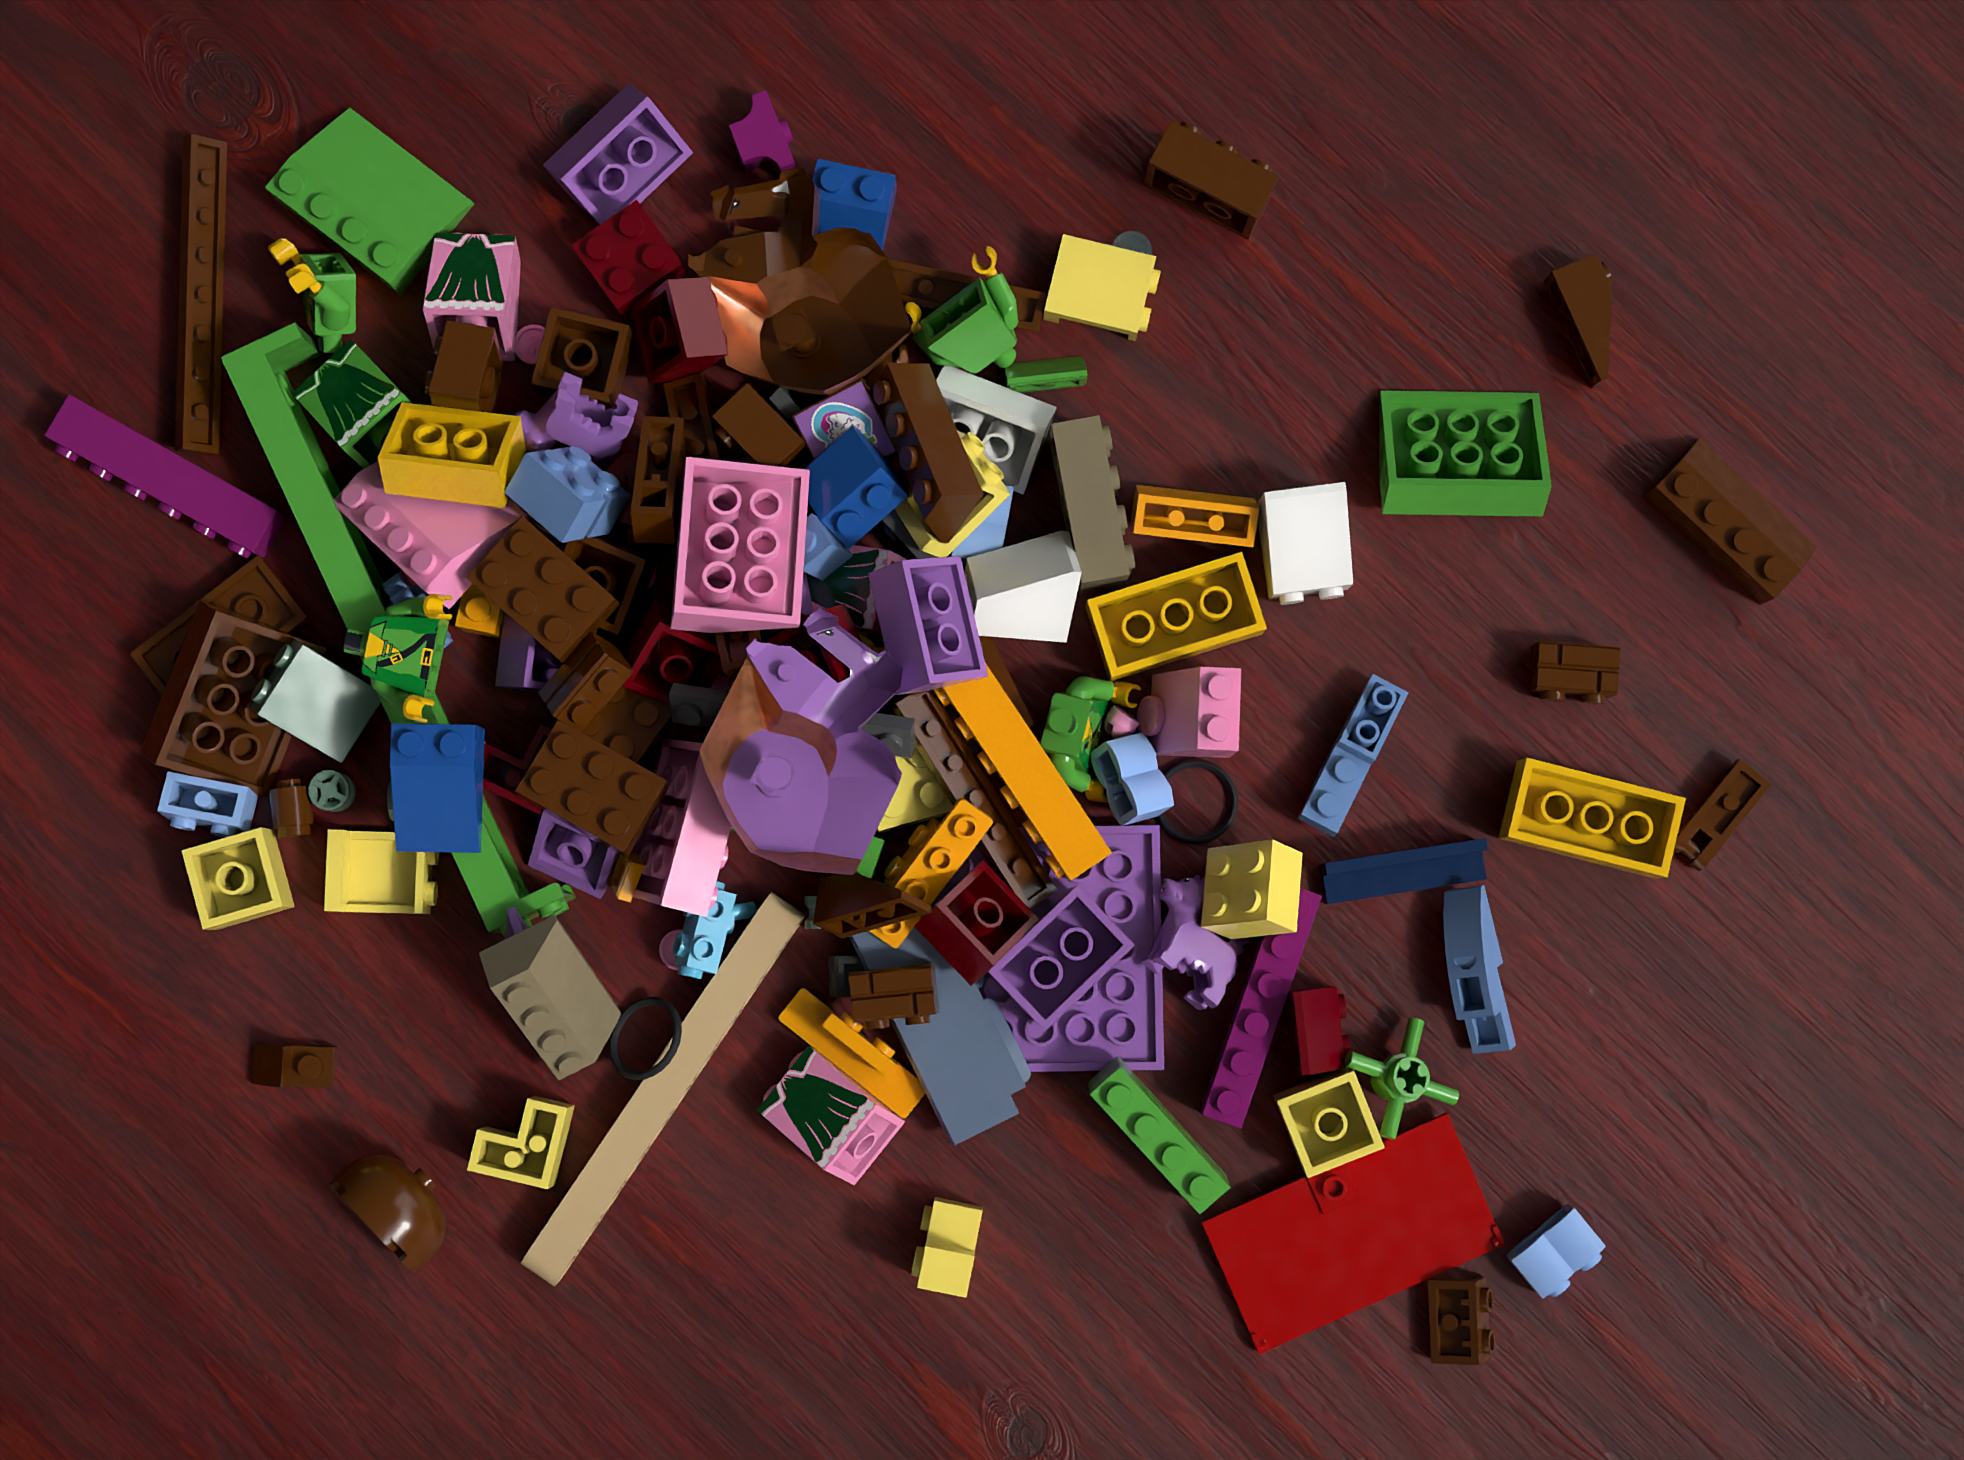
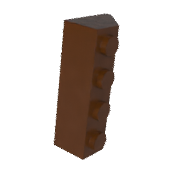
[871,363,984,543]
[1644,438,1817,605]

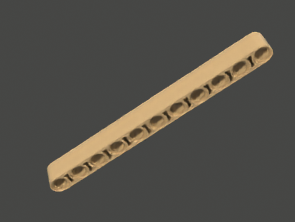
[521,892,805,1287]

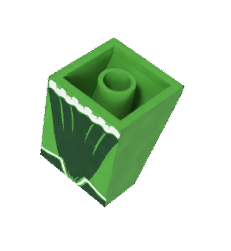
[292,339,412,469]

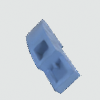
[1298,674,1409,837]
[1443,885,1516,1054]

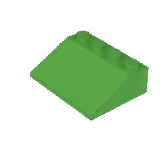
[265,107,474,296]
[1379,391,1552,517]

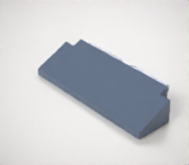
[849,902,1031,1146]

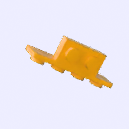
[869,798,993,948]
[779,988,925,1119]

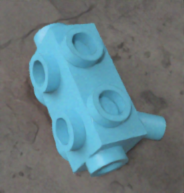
[673,881,757,979]

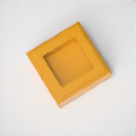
[608,851,644,902]

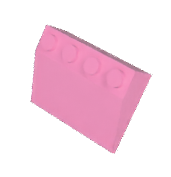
[670,457,810,633]
[334,461,531,609]
[632,738,733,917]

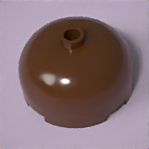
[329,1154,447,1274]

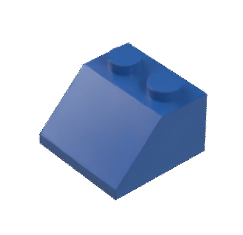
[812,159,897,251]
[803,424,909,549]

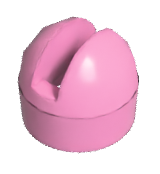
[1104,705,1140,739]

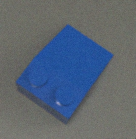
[390,724,485,853]

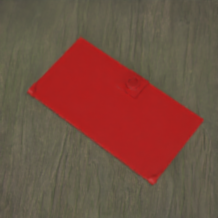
[1201,1113,1505,1355]

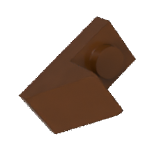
[251,1043,337,1088]

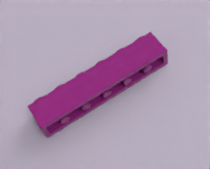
[44,394,288,559]
[1198,888,1322,1129]

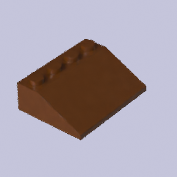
[140,601,327,797]

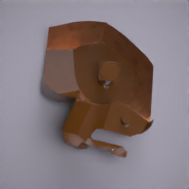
[688,168,911,396]

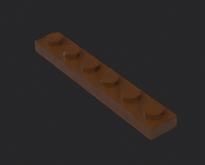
[891,690,1057,909]

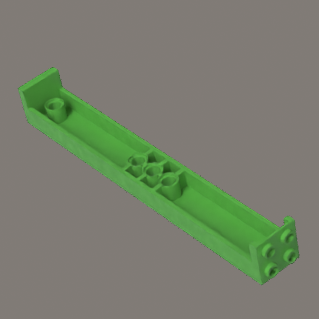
[221,323,576,936]

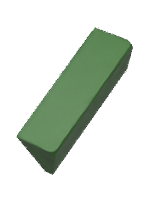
[1004,356,1088,393]

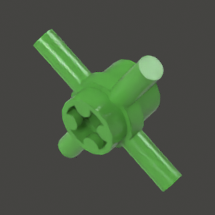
[1344,1017,1459,1140]

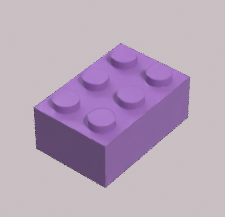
[988,885,1135,1031]

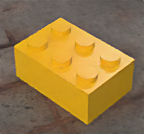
[378,402,526,508]

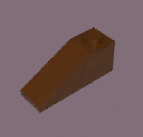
[1544,253,1612,388]
[630,416,684,544]
[813,871,931,938]

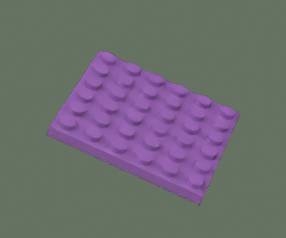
[932,825,1164,1072]

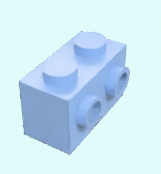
[157,771,258,838]

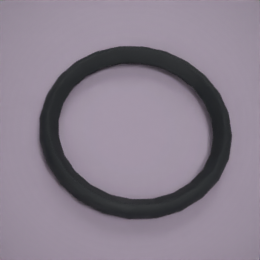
[1156,759,1238,844]
[609,997,682,1080]

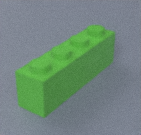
[1087,1056,1231,1214]

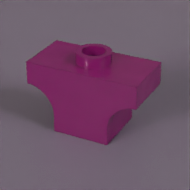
[729,90,796,175]

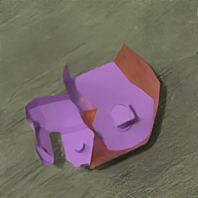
[699,608,903,875]

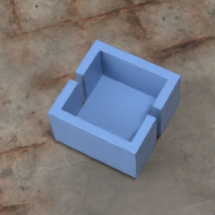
[504,446,631,543]

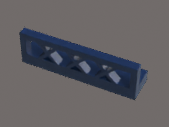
[1319,838,1488,905]

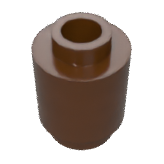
[269,779,314,839]

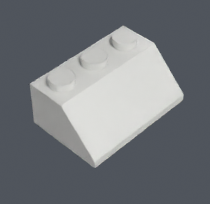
[936,366,1057,494]

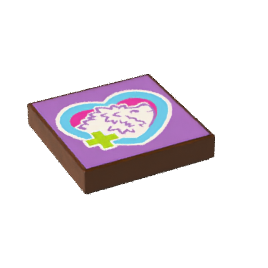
[792,379,897,459]

